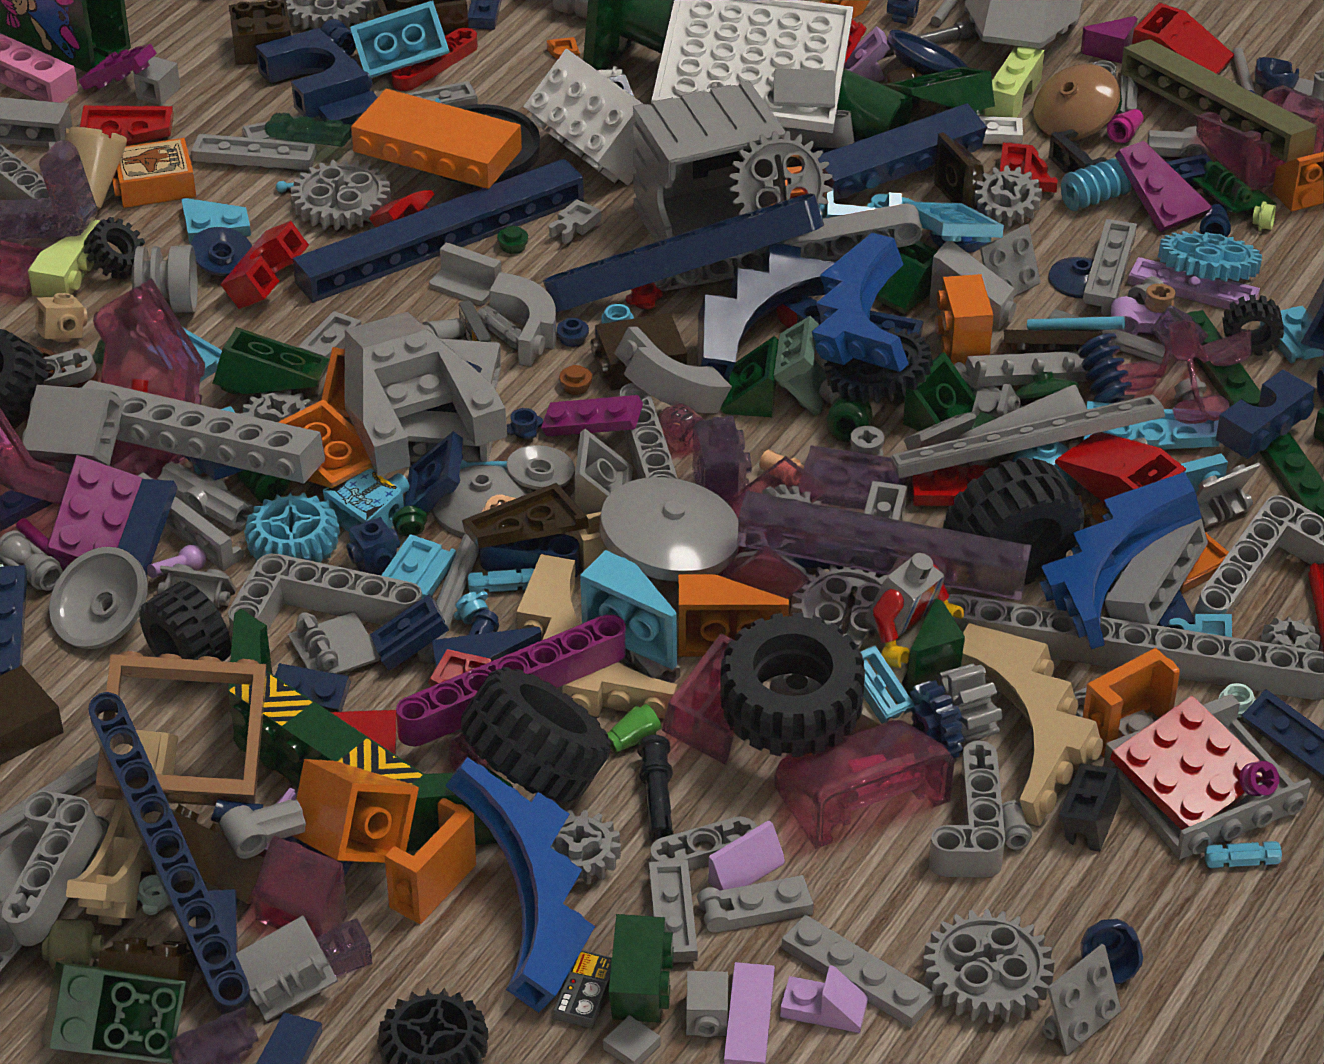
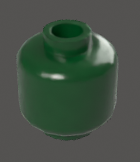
[826,395,873,442]

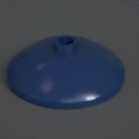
[887,30,968,76]

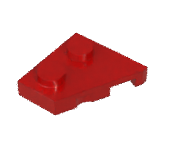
[1000,142,1058,193]

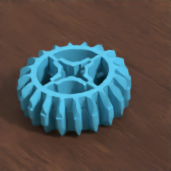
[244,492,340,563]

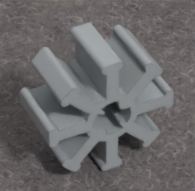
[937,663,1002,744]

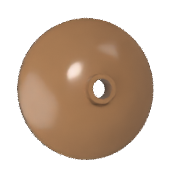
[1033,64,1120,141]

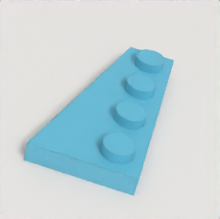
[1083,401,1220,450]

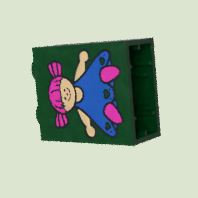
[0,0,131,72]

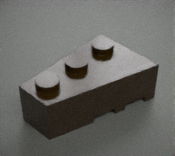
[142,804,274,904]

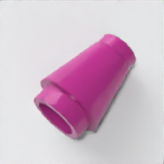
[1107,109,1144,143]

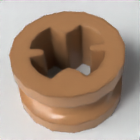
[1145,284,1176,313]

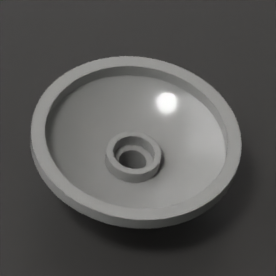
[432,465,533,537]
[49,547,148,649]

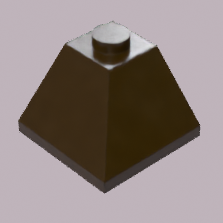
[934,132,984,208]

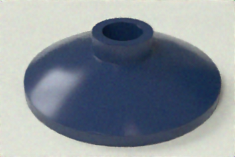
[191,227,252,276]
[1049,257,1094,298]

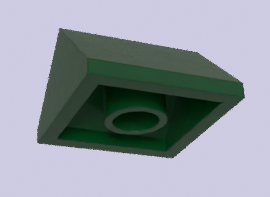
[721,336,779,418]
[903,352,976,431]
[905,599,965,699]

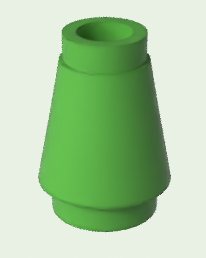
[607,704,662,753]

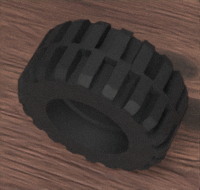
[943,458,1084,591]
[720,613,865,758]
[461,667,611,803]

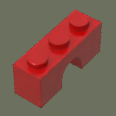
[220,220,309,309]

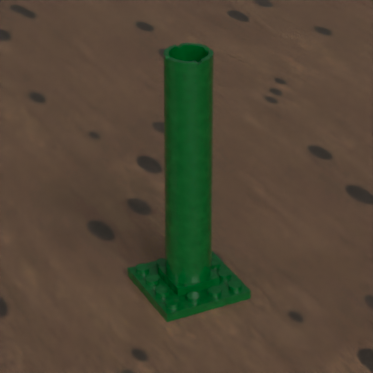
[583,0,913,141]

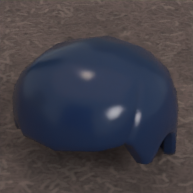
[1254,57,1299,93]
[1080,919,1143,984]

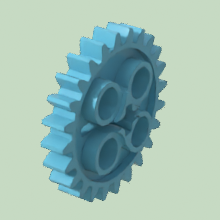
[1158,231,1262,282]

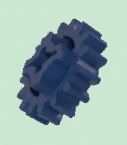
[910,680,964,763]

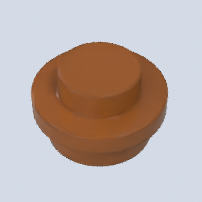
[559,365,592,395]

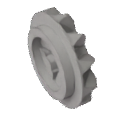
[1261,616,1320,651]

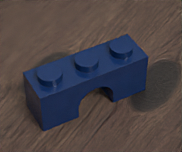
[1216,369,1315,459]

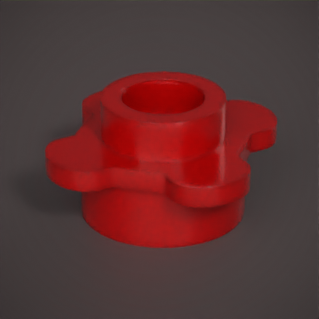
[626,282,662,309]

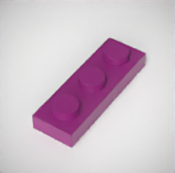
[541,395,643,436]

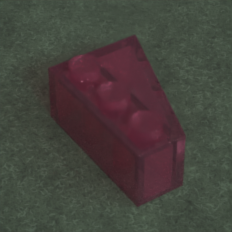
[662,633,735,765]

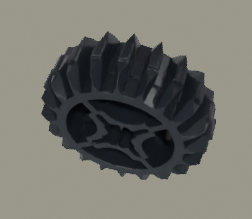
[377,988,489,1064]

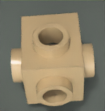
[35,293,88,342]

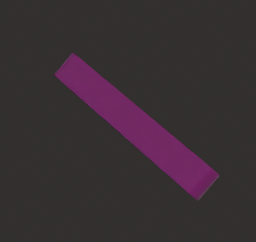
[396,615,626,747]

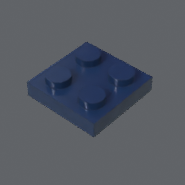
[404,431,464,512]

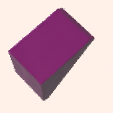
[1081,16,1138,64]

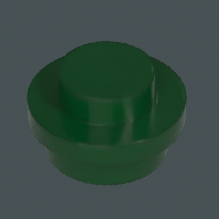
[497,226,528,254]
[392,506,427,536]

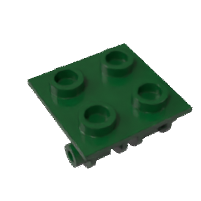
[1193,161,1277,213]

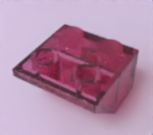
[252,836,348,948]

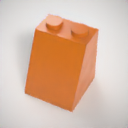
[293,759,419,863]

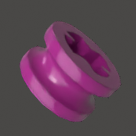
[1240,761,1279,796]

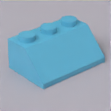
[350,0,450,78]

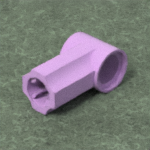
[1110,296,1176,335]

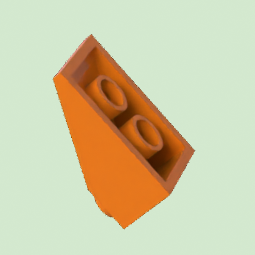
[278,399,373,488]
[678,574,789,657]

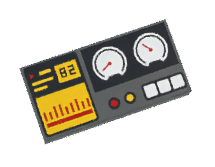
[459,300,491,342]
[554,950,612,1029]

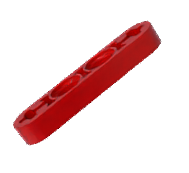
[391,28,478,91]

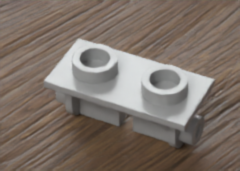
[158,564,236,608]

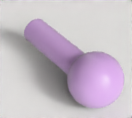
[147,545,206,578]

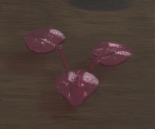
[1117,320,1251,424]

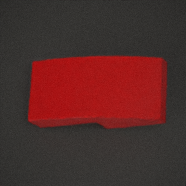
[369,190,435,227]

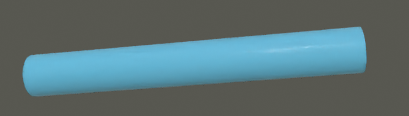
[1027,316,1125,331]

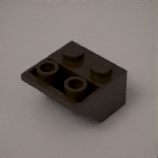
[229,0,291,65]
[98,937,196,1004]

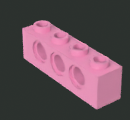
[0,33,78,103]

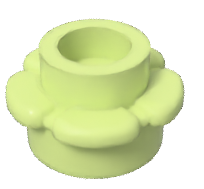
[1253,201,1276,231]

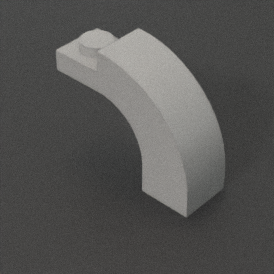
[489,272,557,367]
[615,327,732,413]

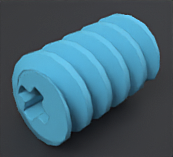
[1061,158,1131,211]

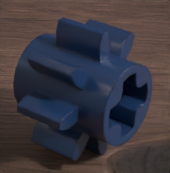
[887,0,919,24]

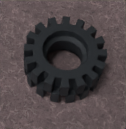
[83,217,145,279]
[1222,294,1284,356]

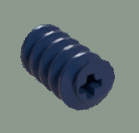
[1078,333,1136,403]

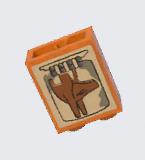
[112,138,196,208]

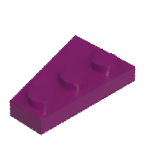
[78,43,157,90]
[1115,140,1211,232]

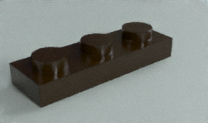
[1004,329,1103,351]

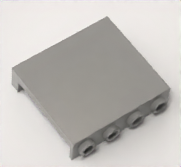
[1103,694,1311,860]

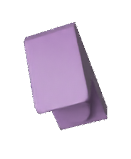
[844,26,891,81]
[780,965,868,1033]

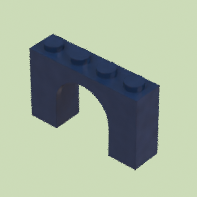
[255,28,372,120]

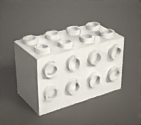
[523,48,643,186]

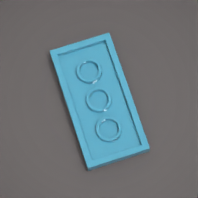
[903,201,1004,242]

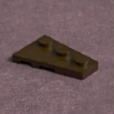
[462,483,589,549]

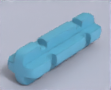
[468,568,534,593]
[1204,841,1282,868]

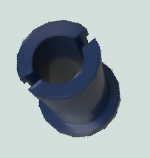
[468,609,499,635]

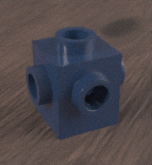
[346,517,400,575]

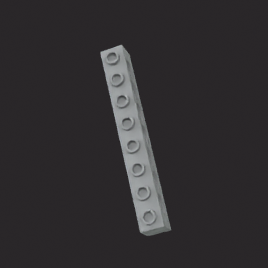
[82,380,325,483]

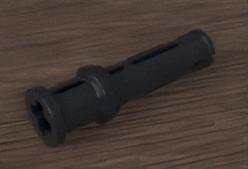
[637,735,673,840]

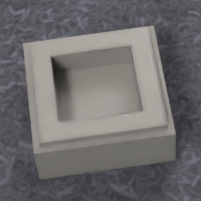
[603,1015,661,1064]

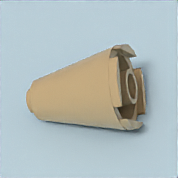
[65,127,127,214]

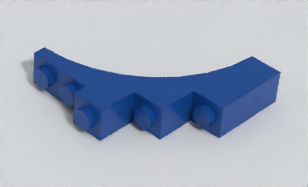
[812,233,909,372]
[1040,472,1202,650]
[445,757,595,1013]

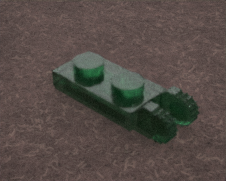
[264,112,352,147]

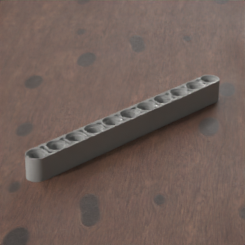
[947,594,1324,700]

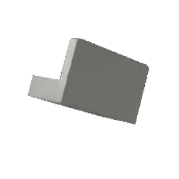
[429,242,501,306]

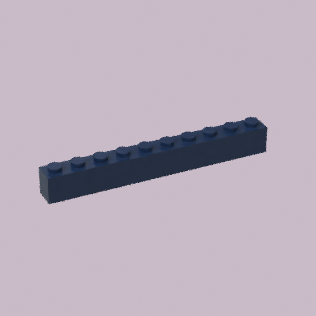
[293,159,584,303]

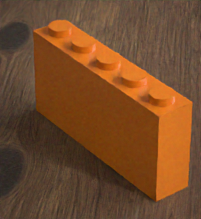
[351,89,522,189]

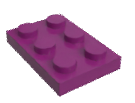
[45,455,143,561]

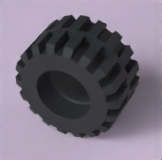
[0,329,48,422]
[139,581,232,682]

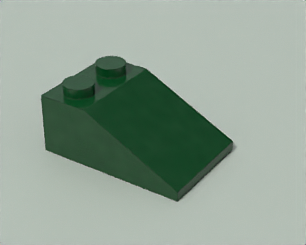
[885,67,995,115]
[212,327,330,394]

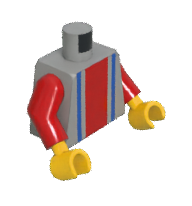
[865,553,964,668]

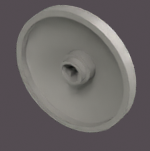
[599,477,741,581]

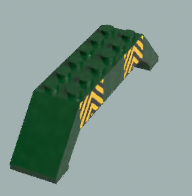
[228,609,513,851]

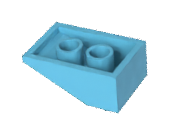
[580,550,677,670]

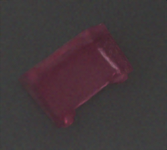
[1196,85,1324,191]
[774,720,954,849]

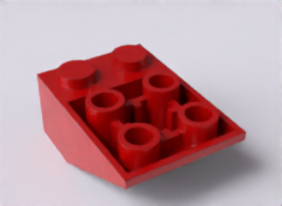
[1132,3,1234,74]
[1054,432,1186,504]

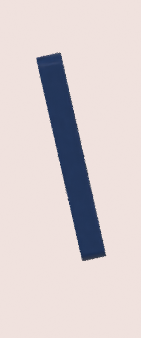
[543,193,824,312]
[88,692,250,1017]

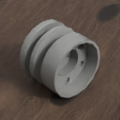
[132,245,198,314]

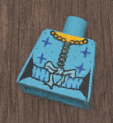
[323,469,410,532]

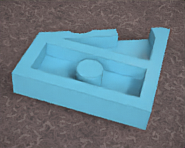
[182,198,251,244]

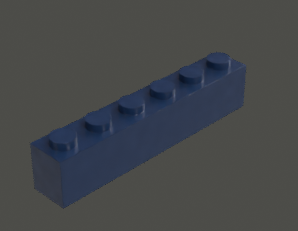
[818,103,987,201]

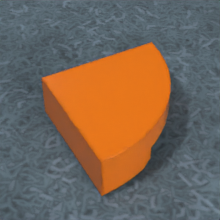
[547,37,580,59]

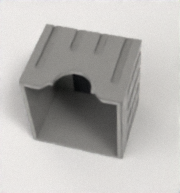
[633,81,786,242]

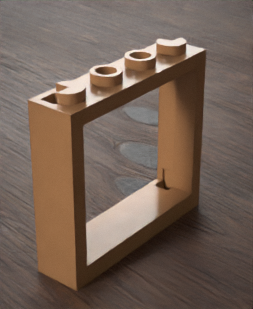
[95,651,267,806]

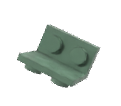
[774,316,826,416]

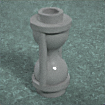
[0,530,63,591]

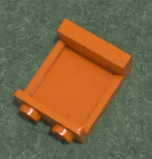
[1082,648,1180,757]
[384,798,477,924]

